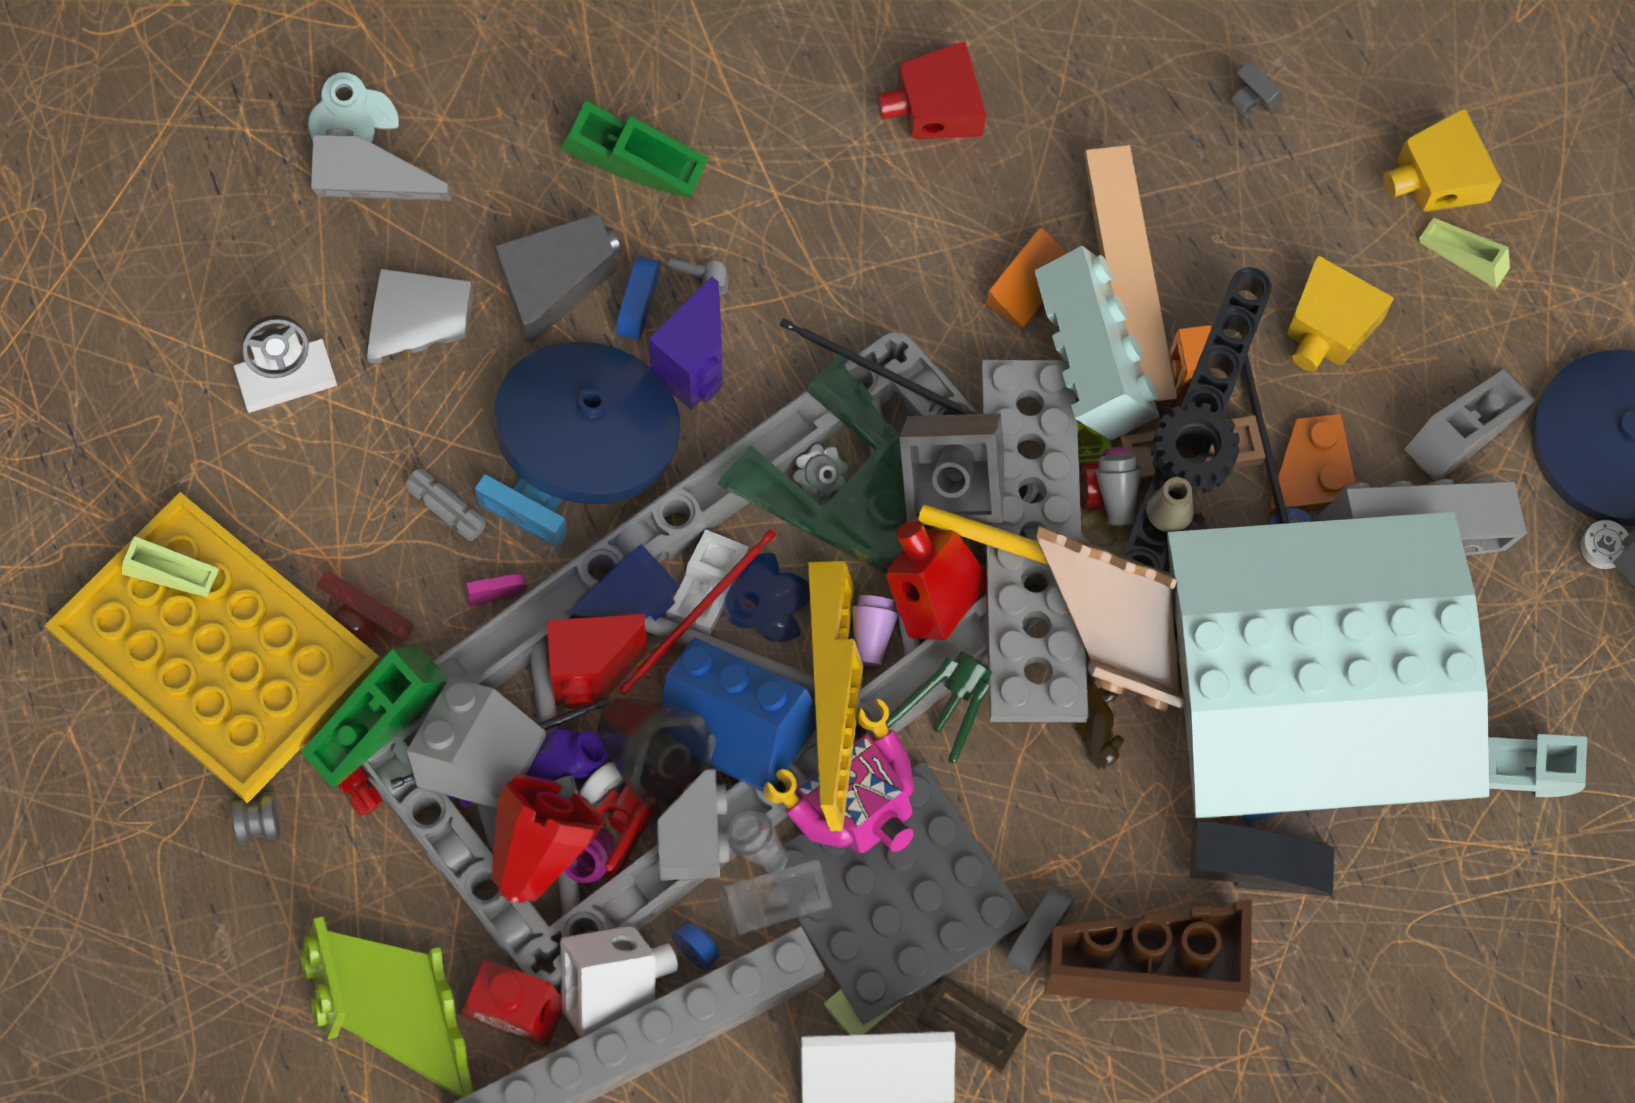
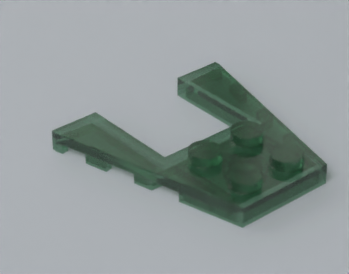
[718,354,934,574]

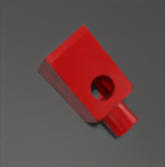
[877,41,986,139]
[886,520,986,641]

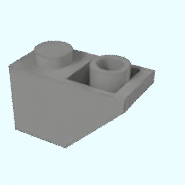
[658,769,729,881]

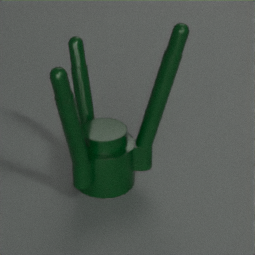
[885,651,993,764]

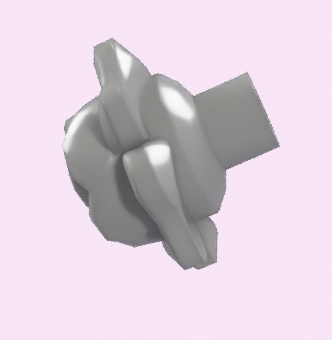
[793,444,848,499]

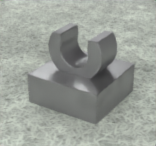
[1231,61,1284,119]

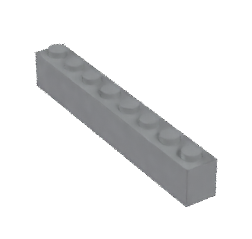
[454,926,824,1103]

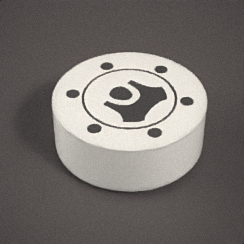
[1580,520,1629,569]
[580,762,627,807]

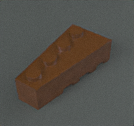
[1044,899,1252,1012]

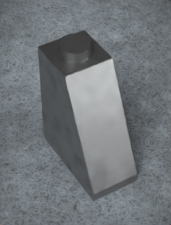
[495,213,621,343]

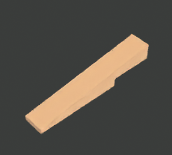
[1084,145,1177,407]

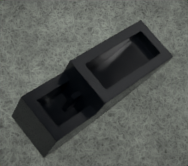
[1190,821,1335,896]

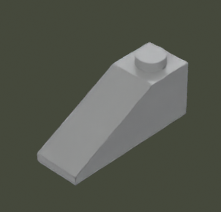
[311,128,453,201]
[1404,369,1535,481]

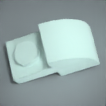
[1488,734,1587,797]

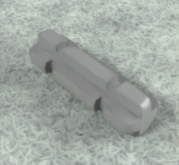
[405,468,486,541]

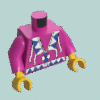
[763,699,914,853]

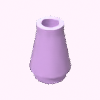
[852,595,898,667]

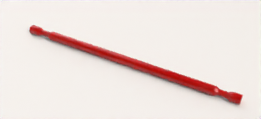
[618,529,776,696]

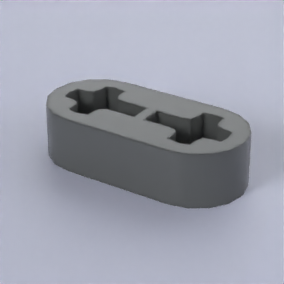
[1006,885,1075,976]

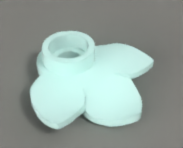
[308,72,399,143]

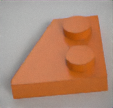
[1267,414,1356,516]

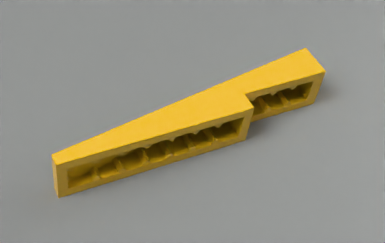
[808,561,863,831]

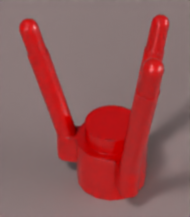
[595,785,658,884]

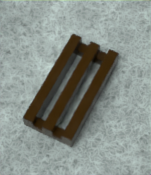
[917,976,1028,1073]

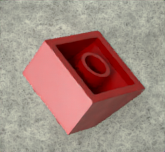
[547,614,648,709]

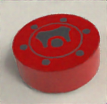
[1079,462,1104,510]

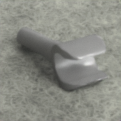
[668,258,729,295]

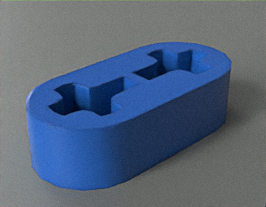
[616,256,661,341]

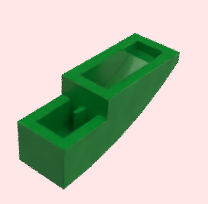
[559,100,709,198]

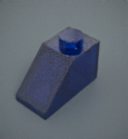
[565,544,680,621]

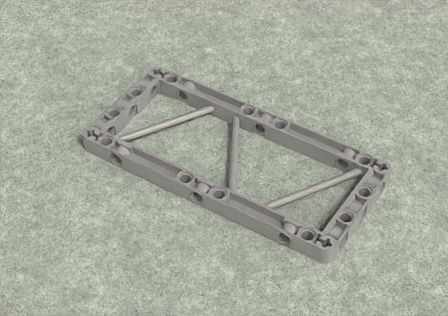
[360,333,1090,990]

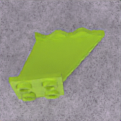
[300,916,473,1099]

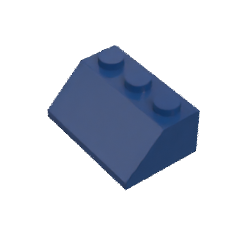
[655,637,817,792]

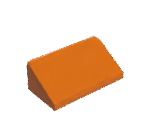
[986,228,1067,330]
[1169,325,1211,408]

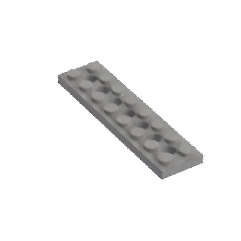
[981,360,1088,722]

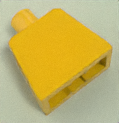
[1383,109,1501,212]
[1286,256,1394,372]

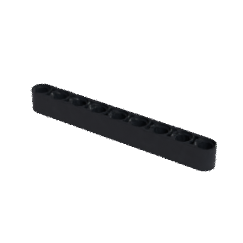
[1123,267,1272,570]

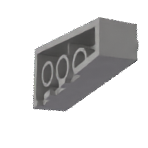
[1313,478,1527,556]

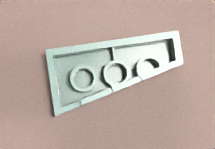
[1035,246,1160,441]

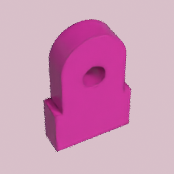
[467,574,527,607]

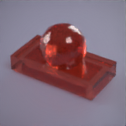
[316,571,414,645]

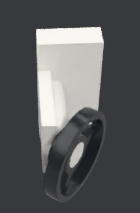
[234,315,337,413]

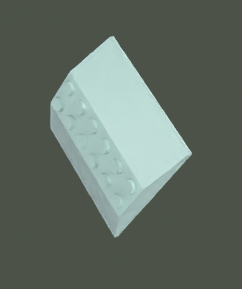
[1167,512,1489,818]

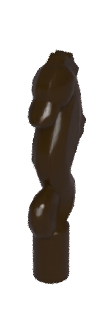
[1075,668,1124,770]

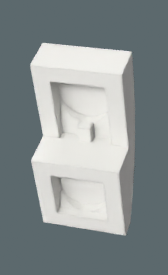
[666,529,748,635]

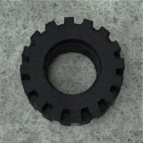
[1151,402,1240,494]

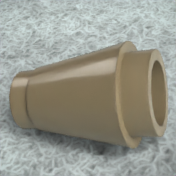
[1146,477,1194,532]

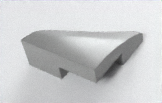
[367,269,474,364]

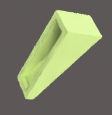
[1420,218,1510,289]
[122,536,219,597]

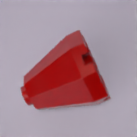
[491,774,605,903]

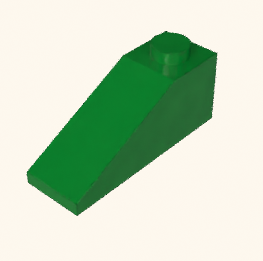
[301,647,448,787]

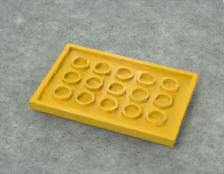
[44,492,382,804]

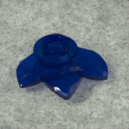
[724,553,810,642]

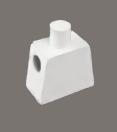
[561,926,678,1038]

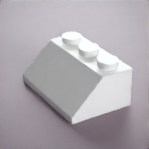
[800,1032,955,1103]

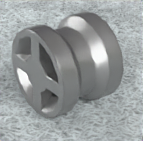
[232,792,280,845]

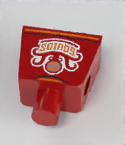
[460,959,562,1048]

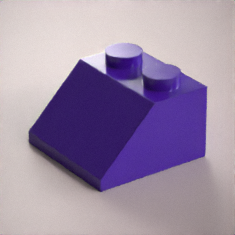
[648,276,723,410]

